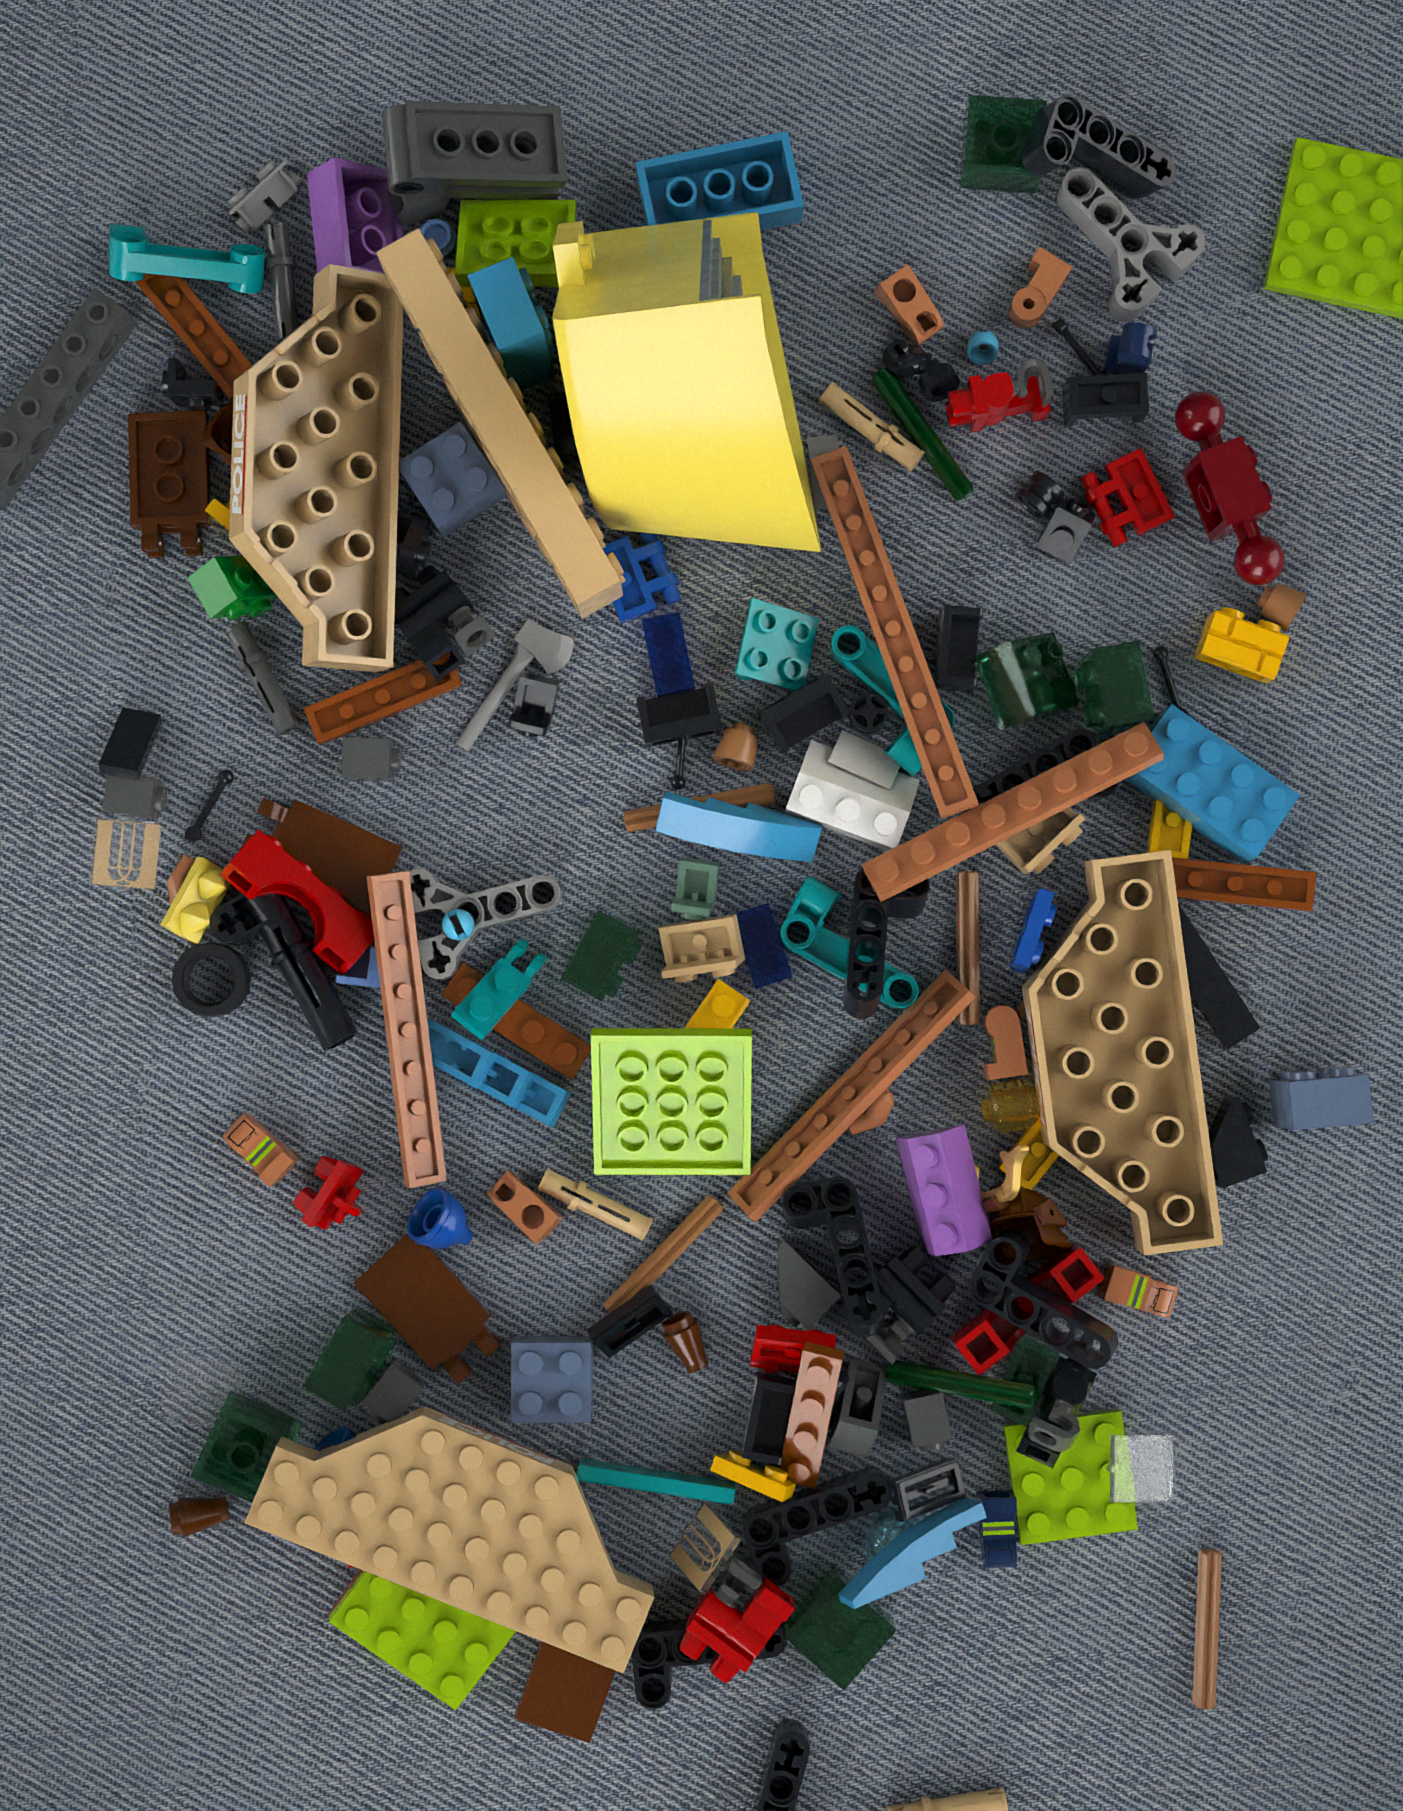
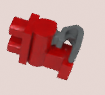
[945,358,1054,433]
[679,1554,795,1684]

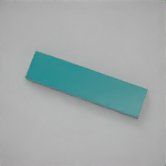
[577,1458,736,1504]

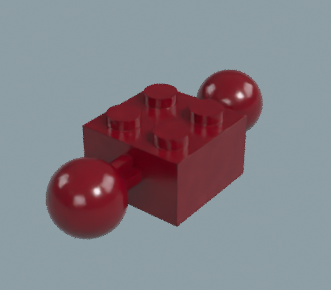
[1175,391,1285,585]

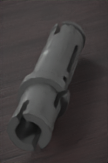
[264,223,299,343]
[224,621,300,736]

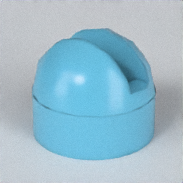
[967,330,999,365]
[442,909,475,941]

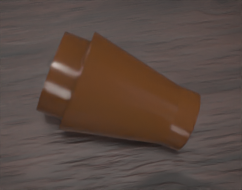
[662,1311,709,1373]
[169,1497,229,1538]

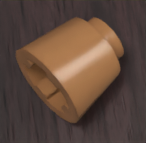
[1256,583,1308,632]
[712,723,758,772]

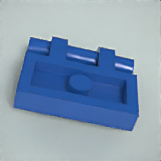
[603,532,682,624]
[1009,888,1057,974]

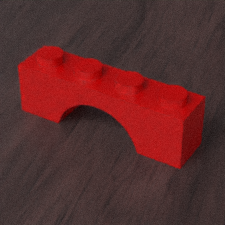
[220,829,374,976]
[949,1242,1105,1376]

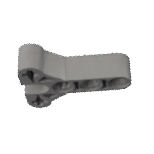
[1056,167,1206,322]
[409,868,562,980]

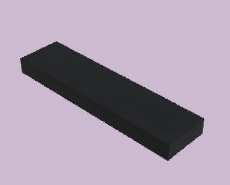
[1178,903,1260,1049]

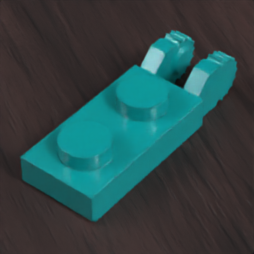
[451,938,548,1040]

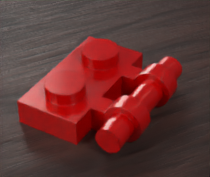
[1080,448,1175,548]
[750,1324,836,1374]

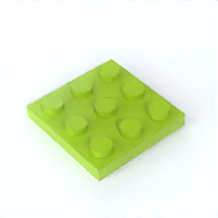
[455,200,576,288]
[1003,1408,1138,1545]

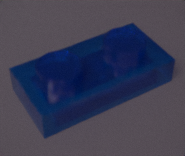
[641,612,695,697]
[735,903,792,989]

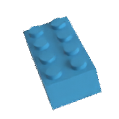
[635,131,804,231]
[467,257,557,391]
[1124,704,1300,864]

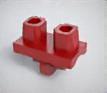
[293,1156,365,1230]

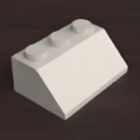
[784,740,920,851]

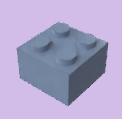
[399,421,507,538]
[1269,1066,1374,1130]
[511,1336,593,1423]

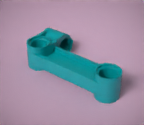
[109,223,266,294]
[829,625,955,777]
[779,875,919,1010]

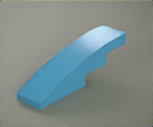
[655,791,823,862]
[427,1018,572,1127]
[838,1497,987,1609]

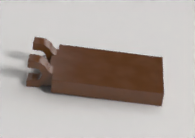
[128,410,211,559]
[241,798,404,918]
[354,1233,502,1384]
[515,1641,615,1743]

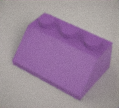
[307,157,403,274]
[896,1124,993,1256]

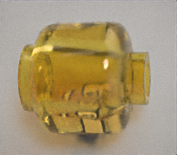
[981,1079,1040,1133]

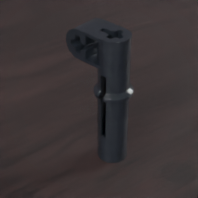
[209,894,359,1051]

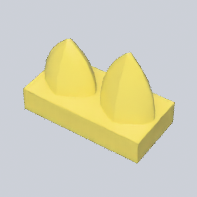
[160,857,231,944]

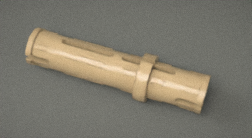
[819,382,925,472]
[537,1168,653,1241]
[886,1786,1008,1811]

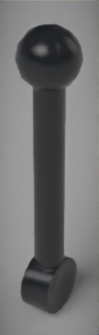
[1053,319,1107,376]
[1153,646,1189,716]
[671,739,686,790]
[185,769,234,842]

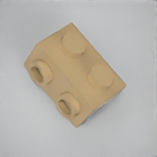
[995,807,1086,875]
[658,914,745,982]

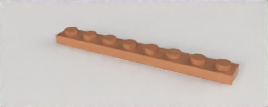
[861,722,1164,902]
[367,870,447,1188]
[728,969,976,1223]

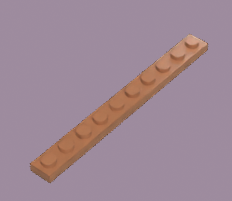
[810,445,979,819]

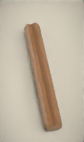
[623,783,776,832]
[956,871,980,1025]
[604,1195,723,1313]
[1192,1548,1222,1710]

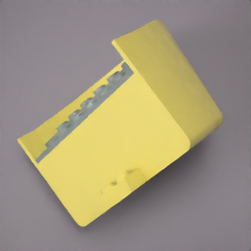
[552,212,821,552]

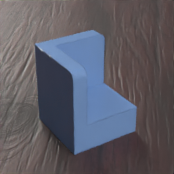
[335,947,380,988]

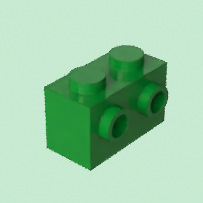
[187,555,278,620]

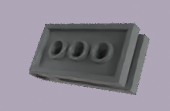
[382,101,567,200]

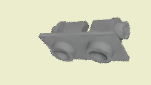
[226,160,302,234]

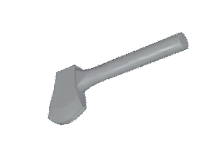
[456,619,574,752]

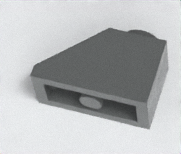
[777,1237,841,1330]
[829,1357,887,1458]

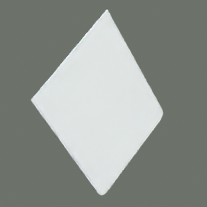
[828,730,900,789]

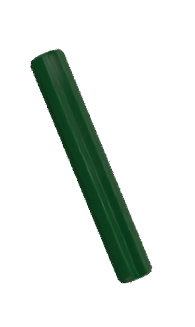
[872,367,973,501]
[885,1360,1037,1409]

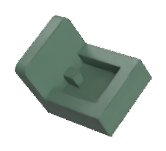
[671,857,720,920]

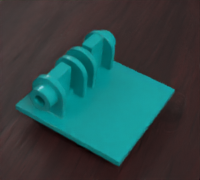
[734,598,819,691]

